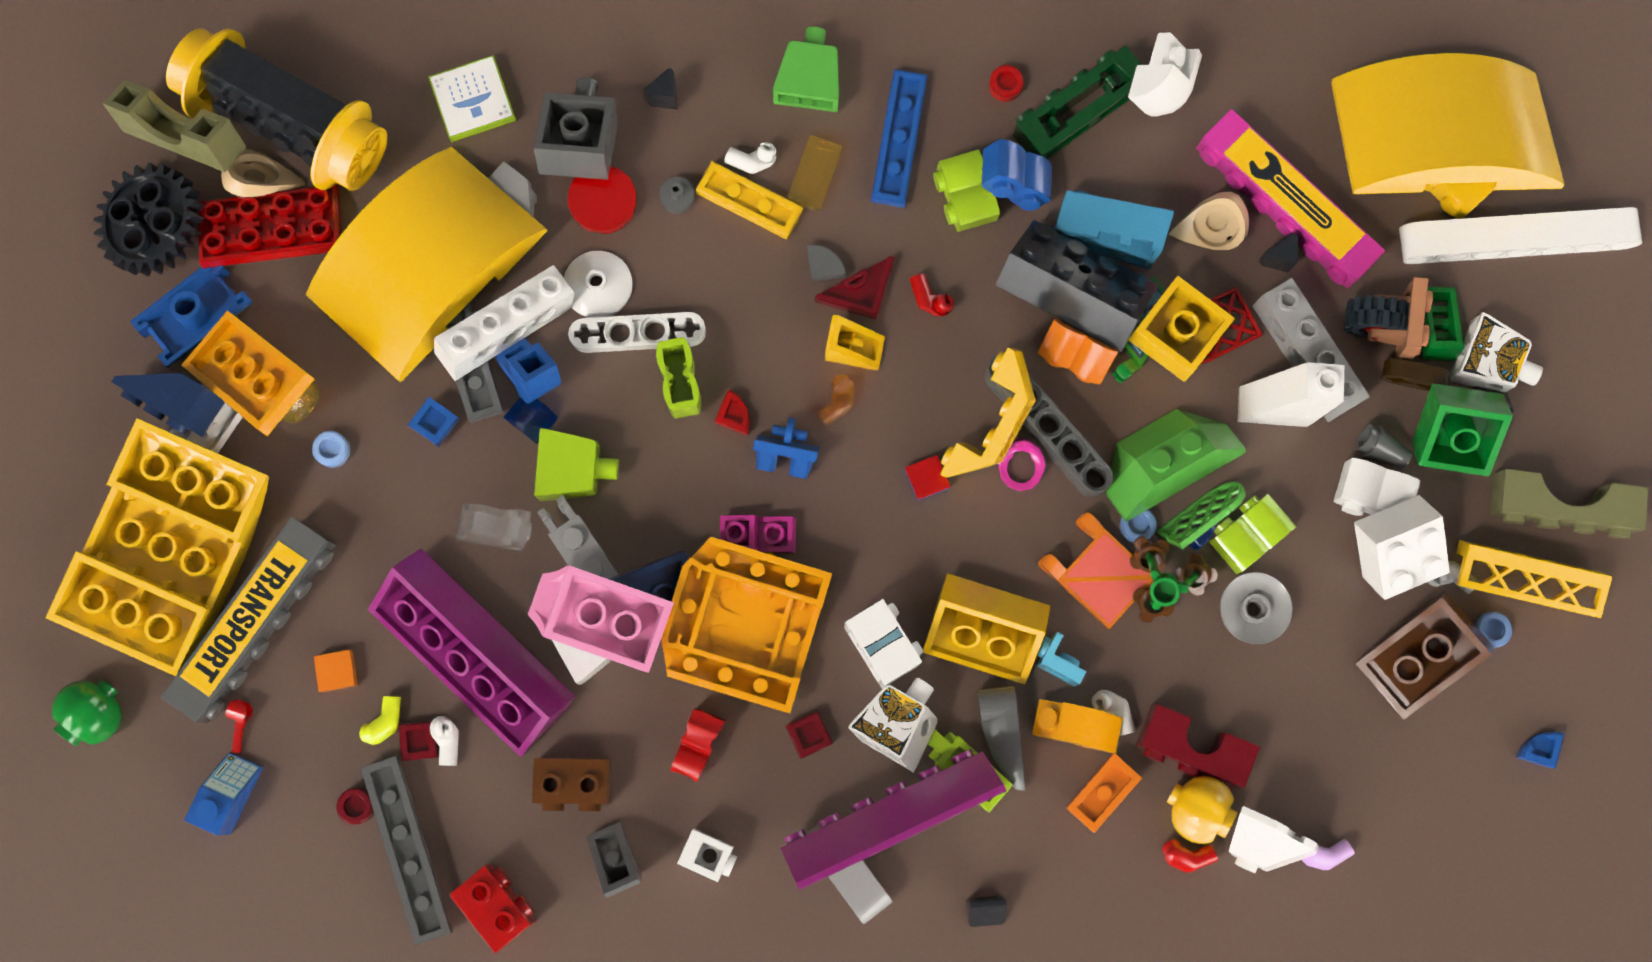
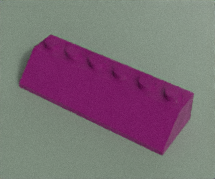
[368,549,576,757]
[780,749,1007,890]

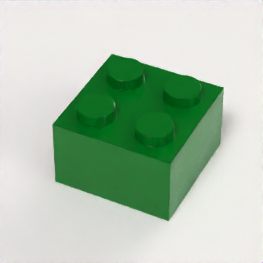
[1411,383,1513,476]

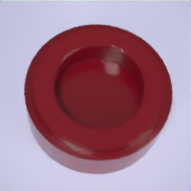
[336,788,374,825]

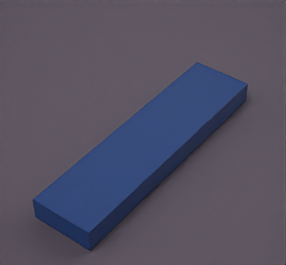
[871,69,928,208]

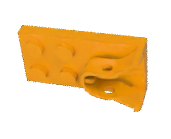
[181,310,315,436]

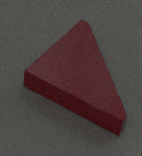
[815,256,895,320]

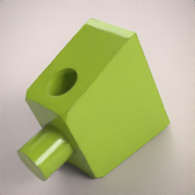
[534,428,619,501]

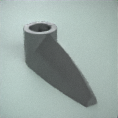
[977,686,1025,790]

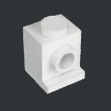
[677,828,737,882]

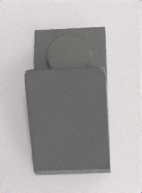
[586,822,642,898]

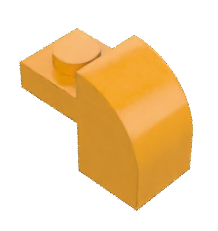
[1032,699,1123,754]

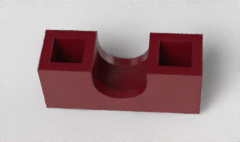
[1136,704,1260,792]

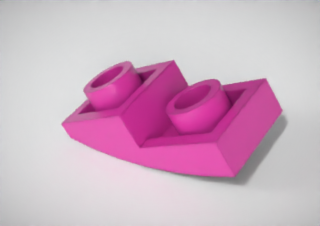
[720,515,796,553]

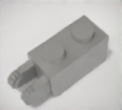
[537,495,619,579]

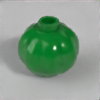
[51,678,122,746]

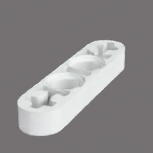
[568,312,706,353]

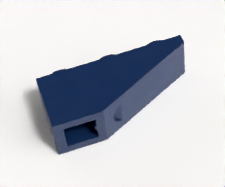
[111,373,225,437]

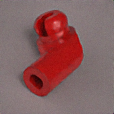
[909,273,954,317]
[1162,839,1218,873]

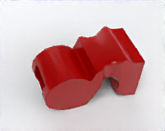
[670,708,727,782]

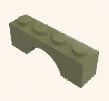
[103,79,246,172]
[1489,469,1648,539]

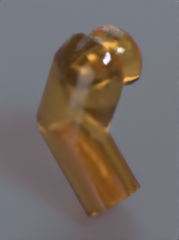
[817,374,855,426]

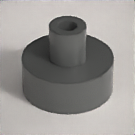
[659,177,695,214]

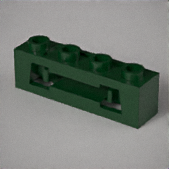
[1013,45,1142,160]

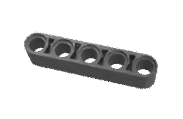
[984,354,1113,498]

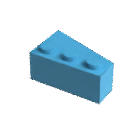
[1054,190,1174,270]

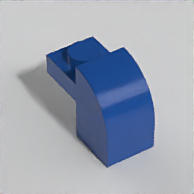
[495,338,561,404]

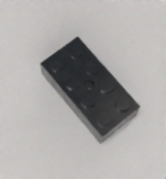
[996,220,1158,351]

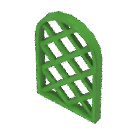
[1155,482,1246,549]

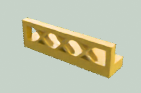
[1456,540,1612,618]

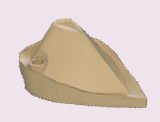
[221,149,305,197]
[1168,192,1249,250]

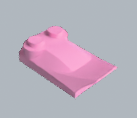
[528,565,674,673]

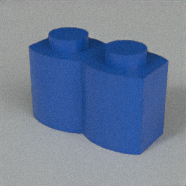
[981,139,1052,211]

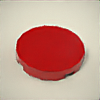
[568,166,637,234]

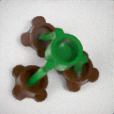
[1130,536,1219,623]

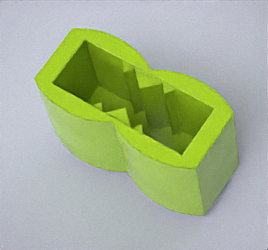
[933,149,1000,232]
[656,337,702,419]
[1209,494,1296,575]

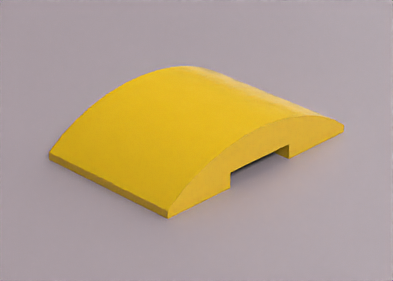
[1331,53,1565,194]
[306,147,547,383]
[46,418,269,676]

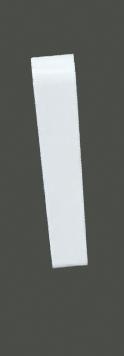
[1399,207,1642,264]

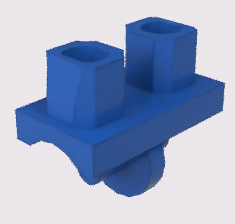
[753,417,820,479]

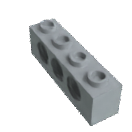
[1253,278,1370,423]

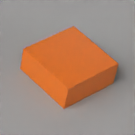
[314,650,358,693]

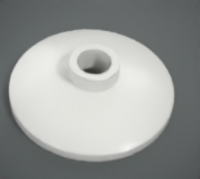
[564,251,633,318]

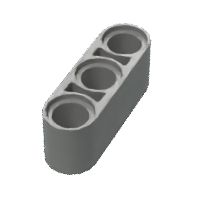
[806,815,893,924]

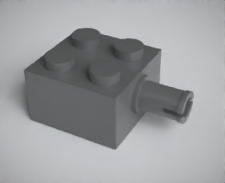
[533,76,618,180]

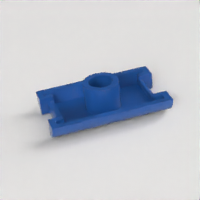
[130,266,253,368]

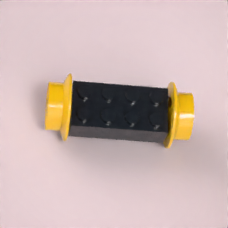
[166,28,387,191]

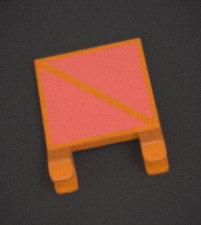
[1038,512,1153,629]

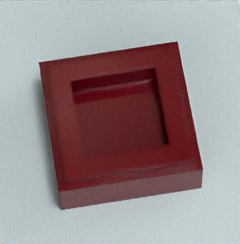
[785,711,833,759]
[399,721,439,761]

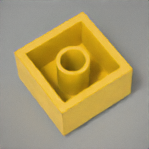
[1128,275,1235,382]

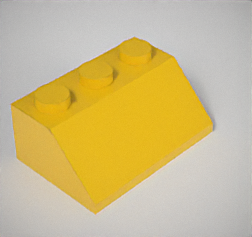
[923,573,1050,685]

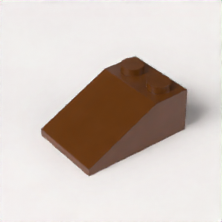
[1355,591,1494,720]

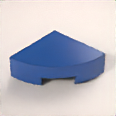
[1516,732,1564,769]

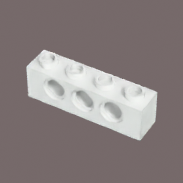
[434,265,574,381]

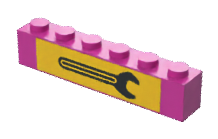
[1196,109,1385,289]

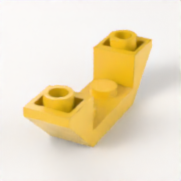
[940,348,1036,478]

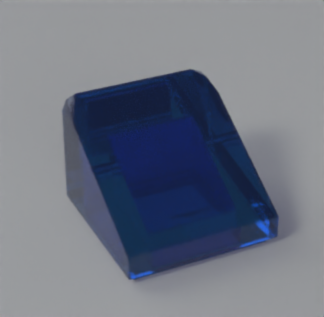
[503,397,558,444]

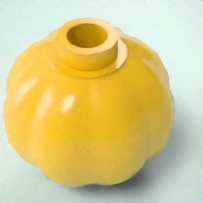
[1167,776,1238,844]

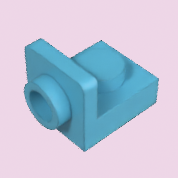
[1037,632,1087,687]

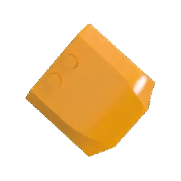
[661,537,832,713]

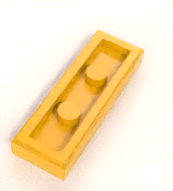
[696,161,803,240]

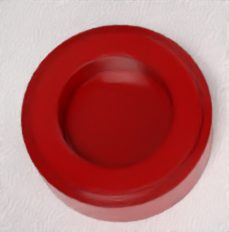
[989,65,1024,102]

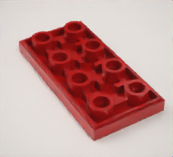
[198,185,342,268]

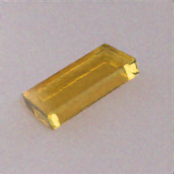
[787,135,843,212]

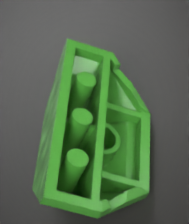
[1106,409,1246,522]

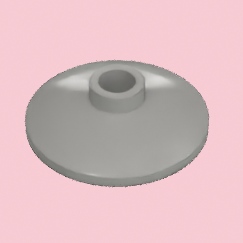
[1220,572,1293,644]

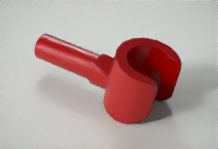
[225,699,253,753]

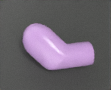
[1302,839,1355,870]

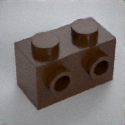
[532,758,612,811]

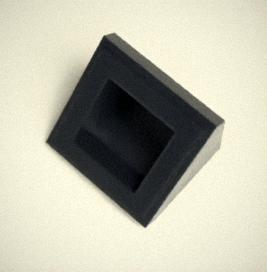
[645,68,677,110]
[1259,233,1298,273]

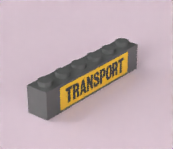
[160,517,336,723]

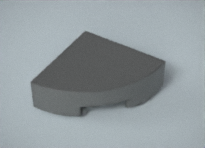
[807,245,846,282]

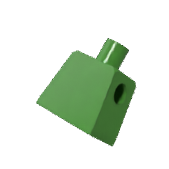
[773,27,839,112]

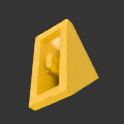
[825,315,885,370]

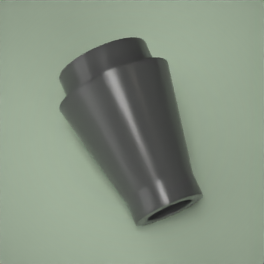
[1356,424,1413,469]

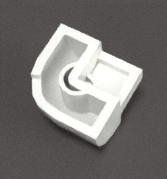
[1128,32,1202,117]

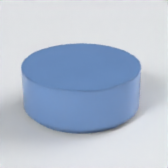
[1119,510,1157,543]
[1473,612,1512,648]

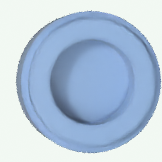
[312,431,351,468]

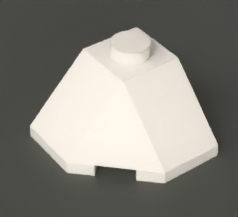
[1229,806,1319,873]

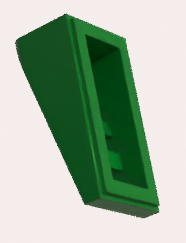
[1421,287,1464,361]

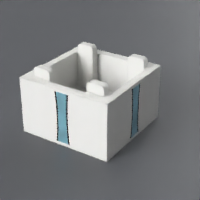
[844,599,923,689]

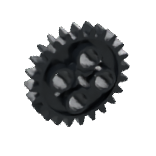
[94,163,204,277]

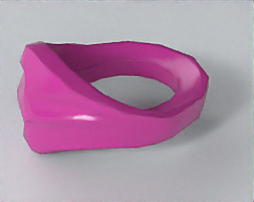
[998,438,1045,491]

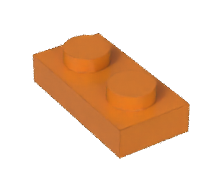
[1065,753,1142,833]

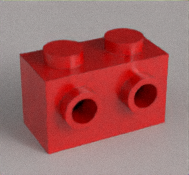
[449,864,536,954]

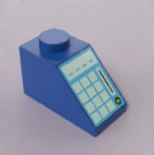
[184,752,263,836]

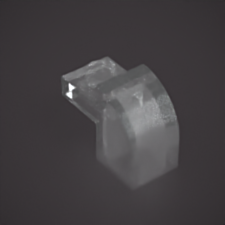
[456,504,532,551]

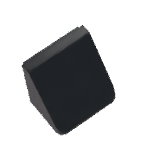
[966,895,1007,927]

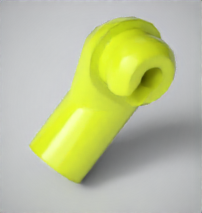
[359,696,401,745]

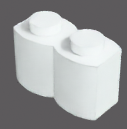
[1333,458,1421,516]

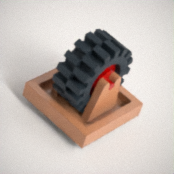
[1344,277,1433,361]

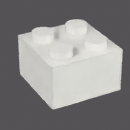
[1354,495,1450,600]

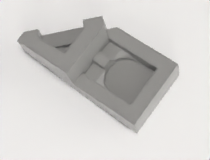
[488,161,537,217]

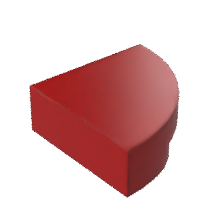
[715,389,750,436]

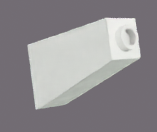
[1237,362,1345,427]

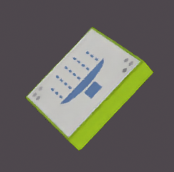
[428,55,517,143]

